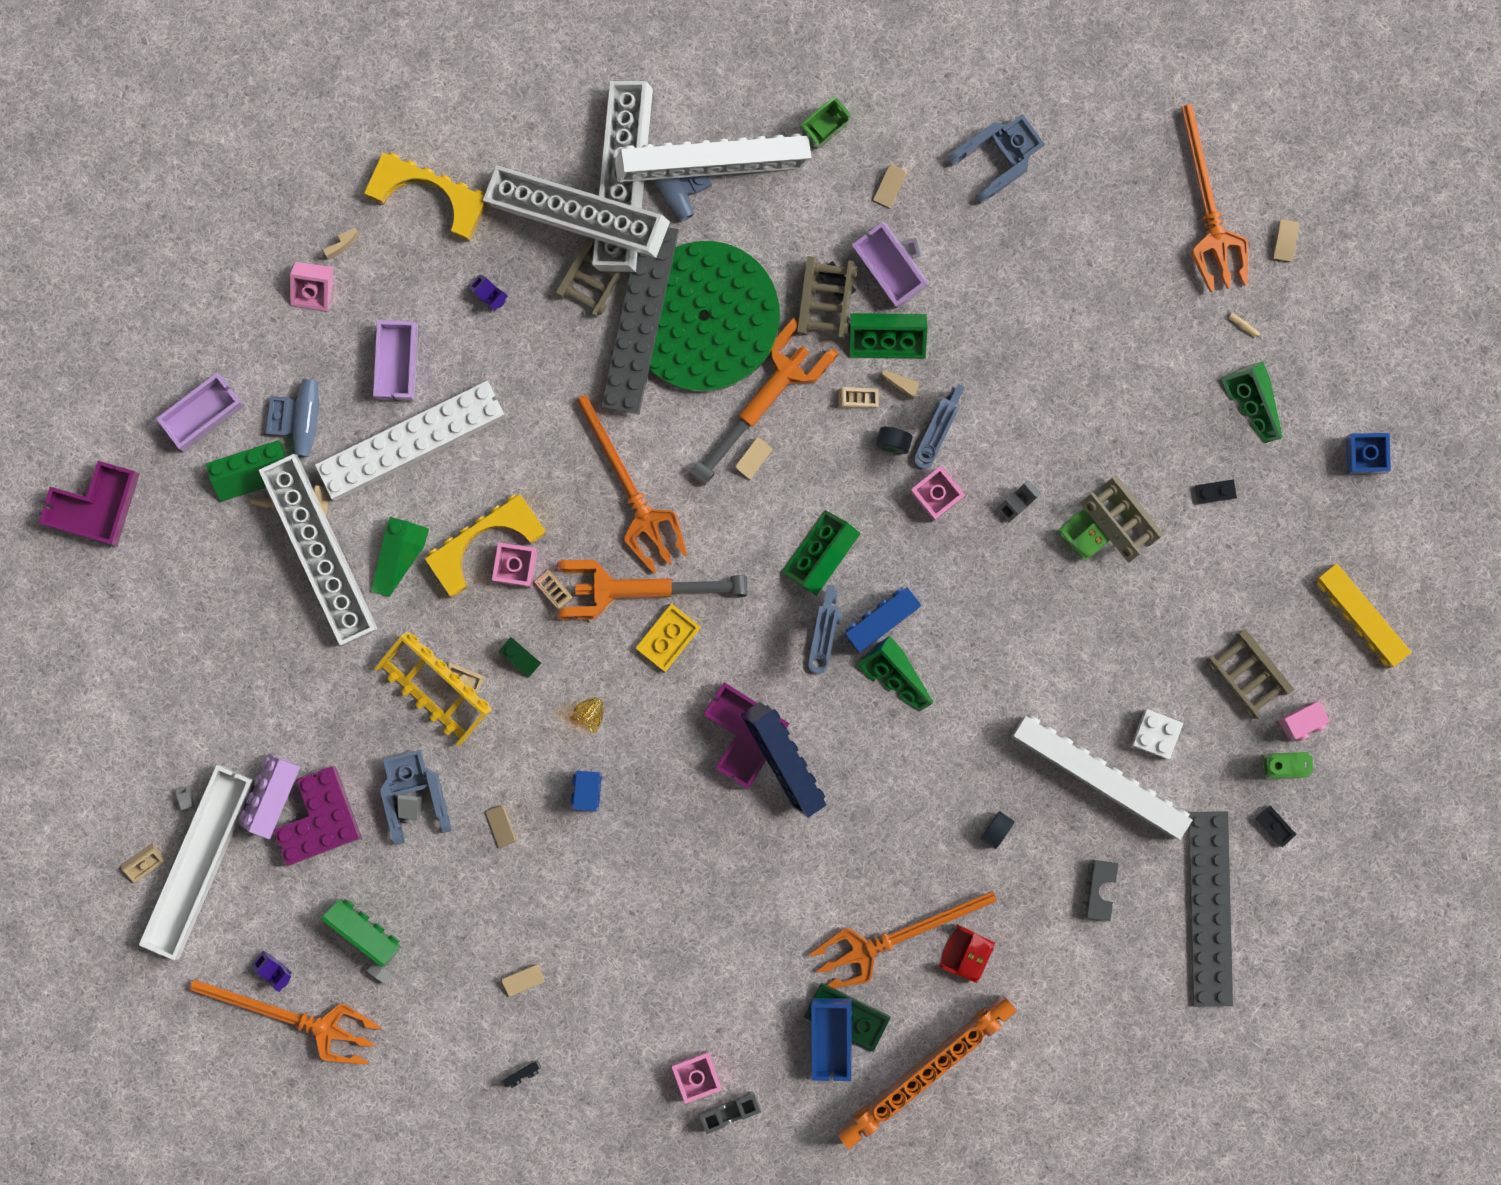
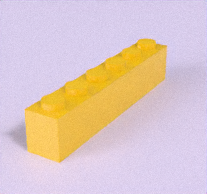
[1316,563,1412,668]

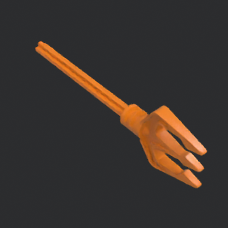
[1181,104,1248,292]
[576,395,688,573]
[809,891,997,988]
[190,979,381,1065]

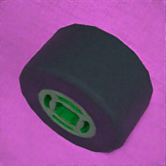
[876,426,913,454]
[981,811,1015,849]

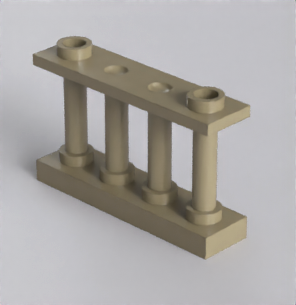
[556,237,623,318]
[797,256,857,339]
[1080,475,1164,563]
[1207,629,1295,719]

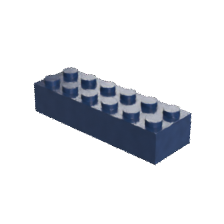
[740,702,827,818]

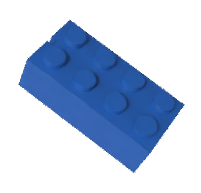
[845,587,921,654]
[811,998,852,1081]

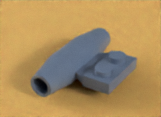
[655,176,712,221]
[266,379,319,457]

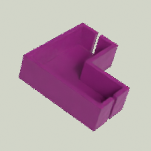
[38,461,140,546]
[704,682,790,789]
[273,766,362,866]

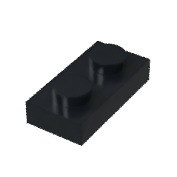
[818,261,856,303]
[1195,479,1237,505]
[1255,805,1297,847]
[502,1060,541,1088]

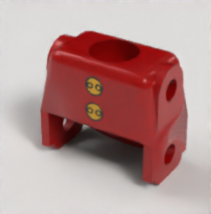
[938,924,995,983]

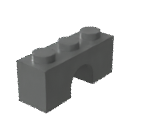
[1083,859,1118,921]
[700,1092,761,1134]

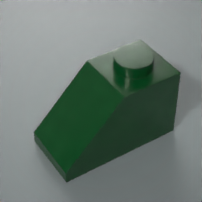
[498,637,542,677]

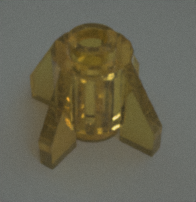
[570,697,605,733]

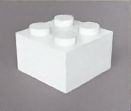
[1131,709,1183,760]

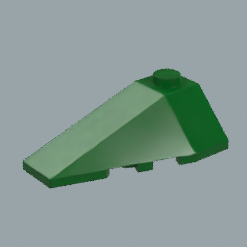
[1221,361,1283,443]
[371,517,429,597]
[856,636,933,712]

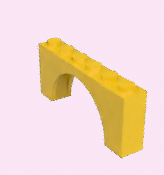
[364,152,487,241]
[425,494,547,598]

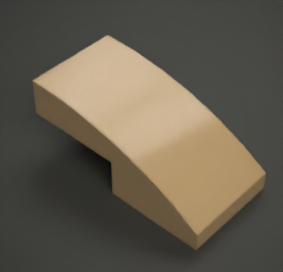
[1273,219,1300,261]
[323,228,360,259]

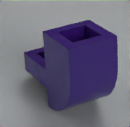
[468,274,508,311]
[251,950,292,992]

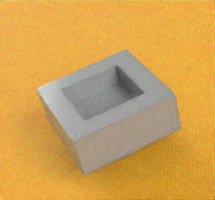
[900,237,923,259]

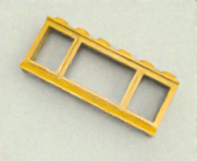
[374,632,492,747]

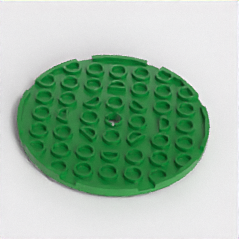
[650,241,780,392]

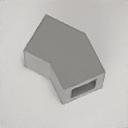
[176,786,195,810]
[367,962,393,984]

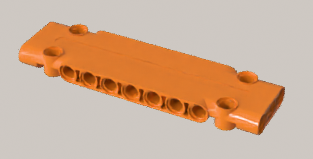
[837,995,1017,1150]

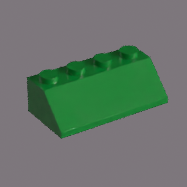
[850,313,928,359]
[205,440,287,502]
[781,510,861,596]
[321,899,402,967]

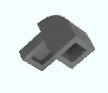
[997,480,1041,523]

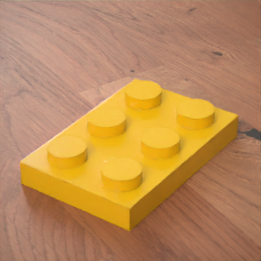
[636,603,702,672]

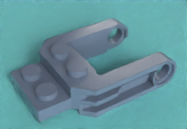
[947,114,1045,204]
[914,384,965,469]
[808,585,842,674]
[380,749,452,845]

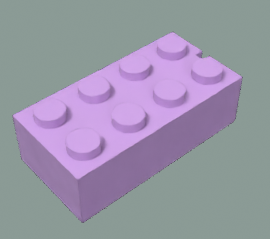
[852,222,930,307]
[373,320,418,401]
[156,372,245,451]
[239,753,300,839]

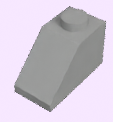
[398,795,422,823]

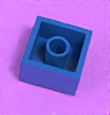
[1346,433,1391,475]
[570,770,602,811]

